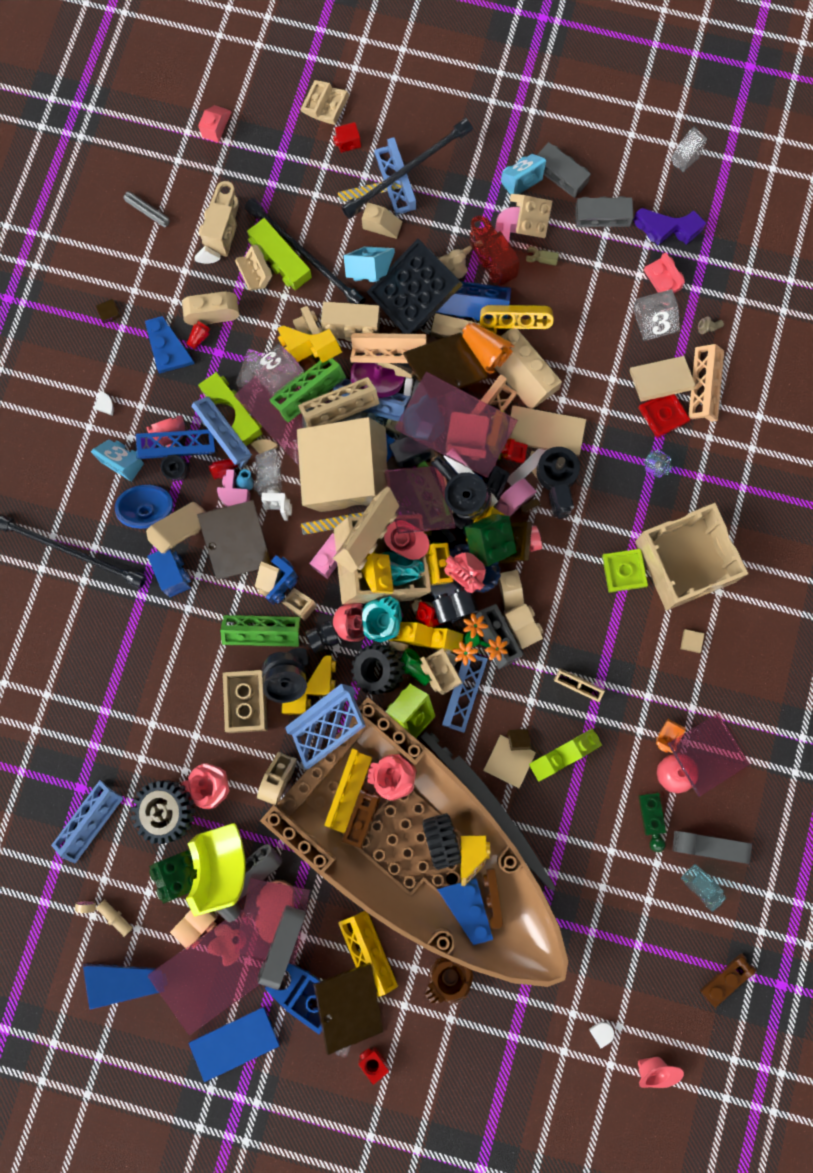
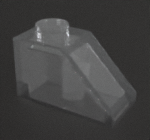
[671,127,707,172]

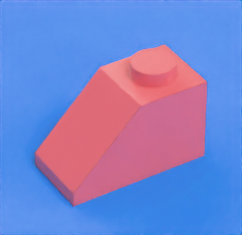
[198,105,231,143]

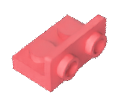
[644,253,685,300]

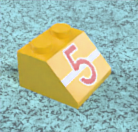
[460,836,490,886]

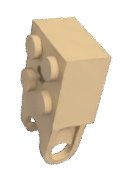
[199,181,239,257]

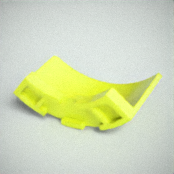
[186,823,245,917]

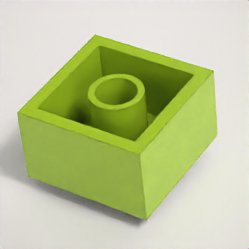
[386,684,435,738]

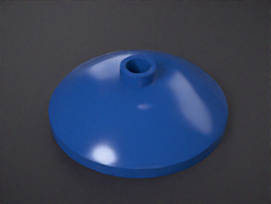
[115,485,173,529]

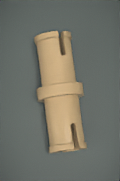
[96,899,133,937]

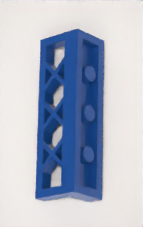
[135,429,215,459]

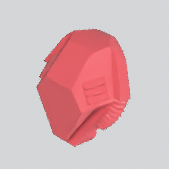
[444,552,486,593]
[367,754,417,801]
[182,763,229,809]

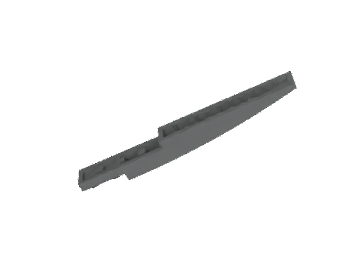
[420,732,555,891]

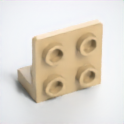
[510,194,552,238]

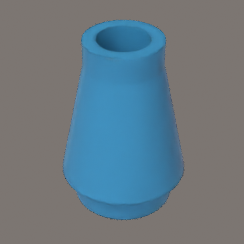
[235,469,254,491]

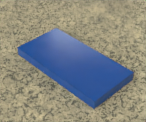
[188,1007,280,1082]

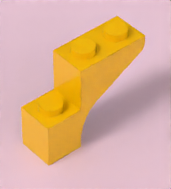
[277,326,342,363]
[357,550,394,594]
[388,622,464,653]
[282,656,336,715]

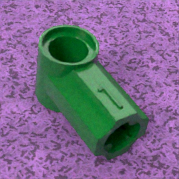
[401,648,431,686]

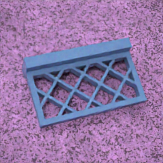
[285,684,366,769]

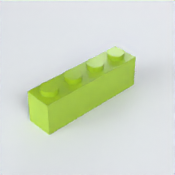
[247,218,312,291]

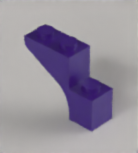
[633,208,706,245]

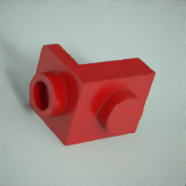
[500,438,528,464]
[416,602,445,627]

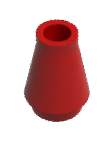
[186,321,211,350]
[208,458,238,480]

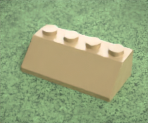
[494,328,562,409]
[332,486,399,573]

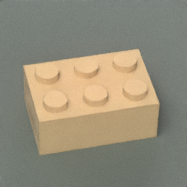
[321,302,380,341]
[223,670,268,733]

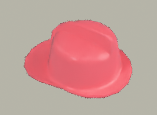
[384,521,429,560]
[638,1057,684,1088]

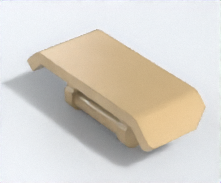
[146,502,206,553]

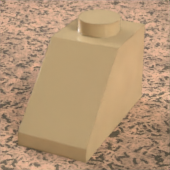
[362,202,402,239]
[255,562,283,597]
[498,570,524,612]

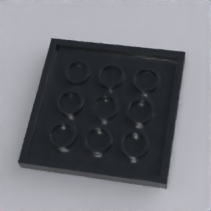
[367,238,463,334]

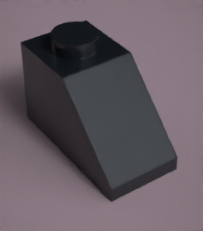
[389,437,435,472]

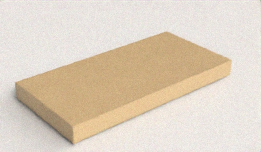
[506,406,586,456]

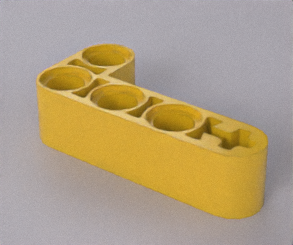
[480,305,554,334]

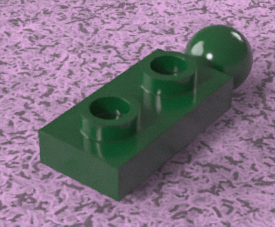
[638,793,666,853]

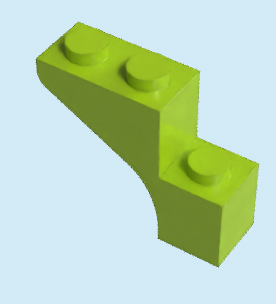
[529,728,602,782]

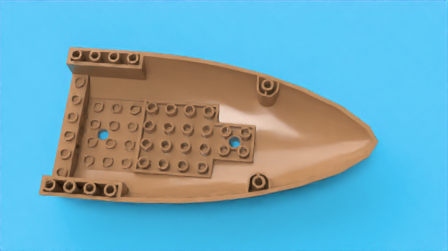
[260,697,568,987]

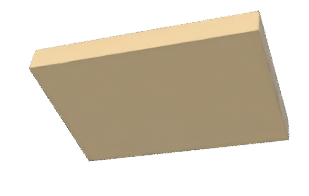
[630,356,696,401]

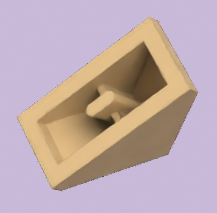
[282,588,317,621]

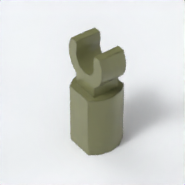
[526,246,559,266]

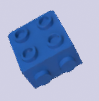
[266,556,298,605]

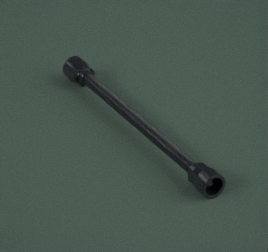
[341,118,473,219]
[244,198,366,304]
[0,514,147,589]

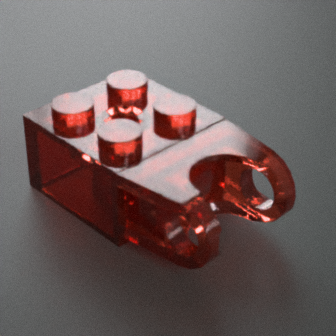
[470,216,520,286]

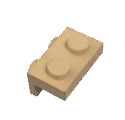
[235,245,272,291]
[293,306,323,335]
[420,648,463,695]

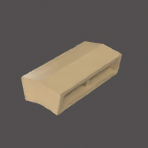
[431,313,480,338]
[554,668,605,702]

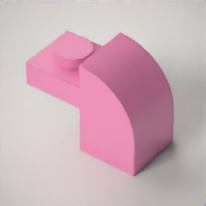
[495,207,520,249]
[217,470,250,506]
[495,478,537,517]

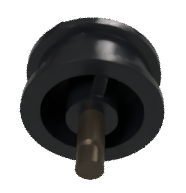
[536,447,580,491]

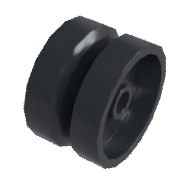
[444,472,492,520]
[261,652,307,703]

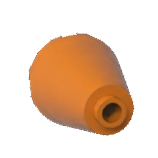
[462,323,514,374]

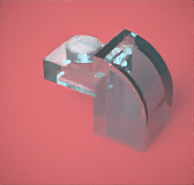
[681,864,726,912]

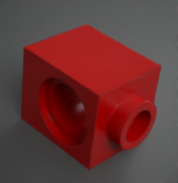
[333,122,361,153]
[358,1047,390,1085]

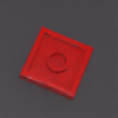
[638,394,690,439]

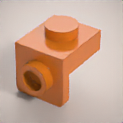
[656,719,686,754]

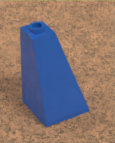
[83,963,168,1010]

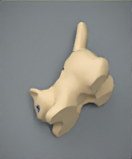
[436,246,472,279]

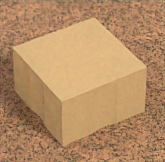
[297,417,390,512]
[635,503,748,611]
[334,515,431,605]

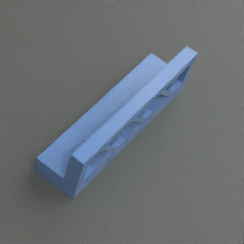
[374,137,416,215]
[333,379,411,422]
[191,396,252,468]
[442,654,487,733]
[51,780,123,864]

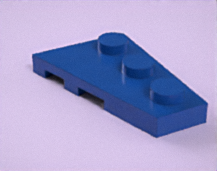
[145,316,195,374]
[437,878,493,945]

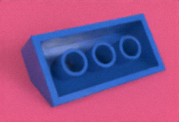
[436,281,511,321]

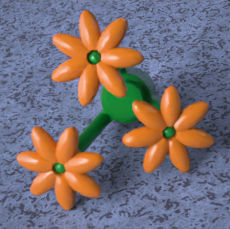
[453,613,508,666]

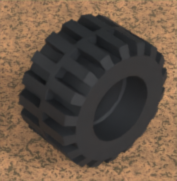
[351,645,405,695]
[422,813,461,870]

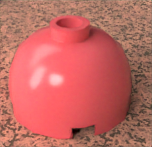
[146,415,185,447]
[333,603,365,642]
[657,753,698,793]

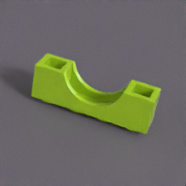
[198,372,262,446]

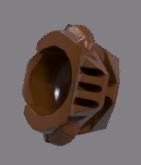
[425,957,473,1004]

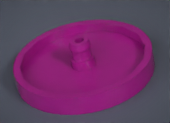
[351,354,405,398]

